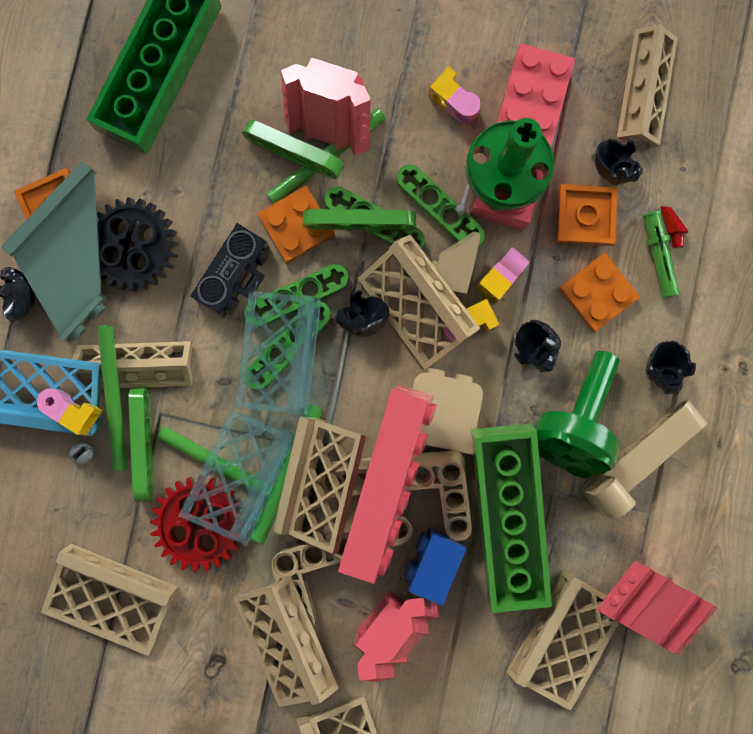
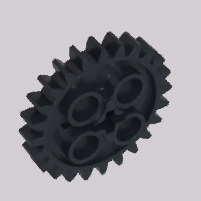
[97,197,179,292]

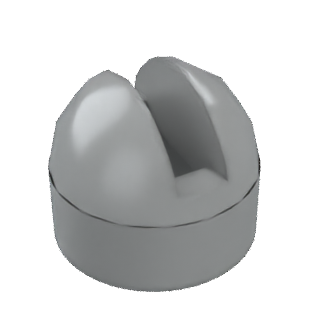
[69,442,95,465]

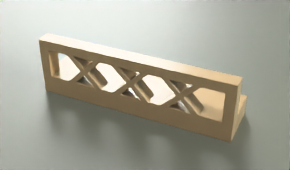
[617,24,678,147]
[70,341,193,390]

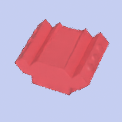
[281,58,371,156]
[596,561,717,655]
[353,591,441,682]

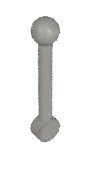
[456,183,471,215]

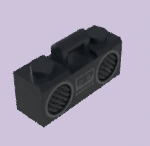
[190,223,270,318]

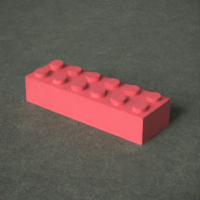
[470,43,576,230]
[338,385,437,584]

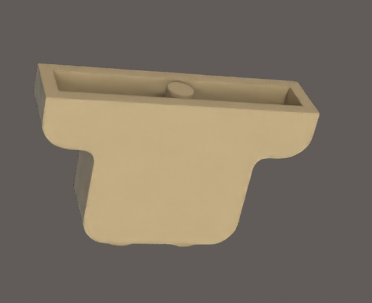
[380,368,483,455]

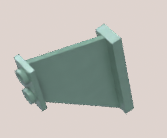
[1,161,108,342]

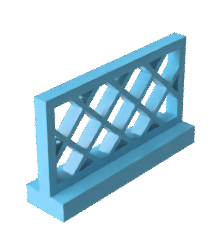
[0,350,102,436]

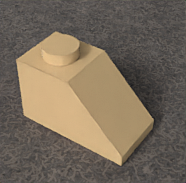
[432,232,480,294]

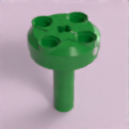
[465,118,554,211]
[534,351,620,478]

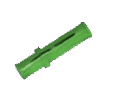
[642,210,681,298]

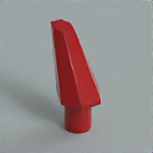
[660,206,689,248]

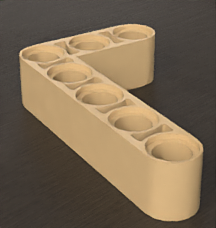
[580,400,707,519]
[320,450,472,541]
[271,515,412,629]

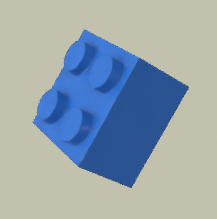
[404,528,466,606]

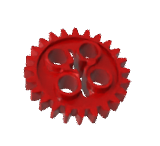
[150,476,247,573]

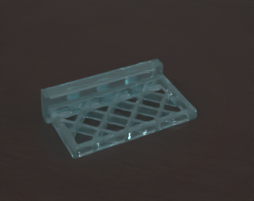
[235,291,321,415]
[179,410,295,547]

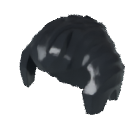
[595,138,643,185]
[0,267,36,322]
[335,290,390,337]
[514,319,561,373]
[646,340,696,395]

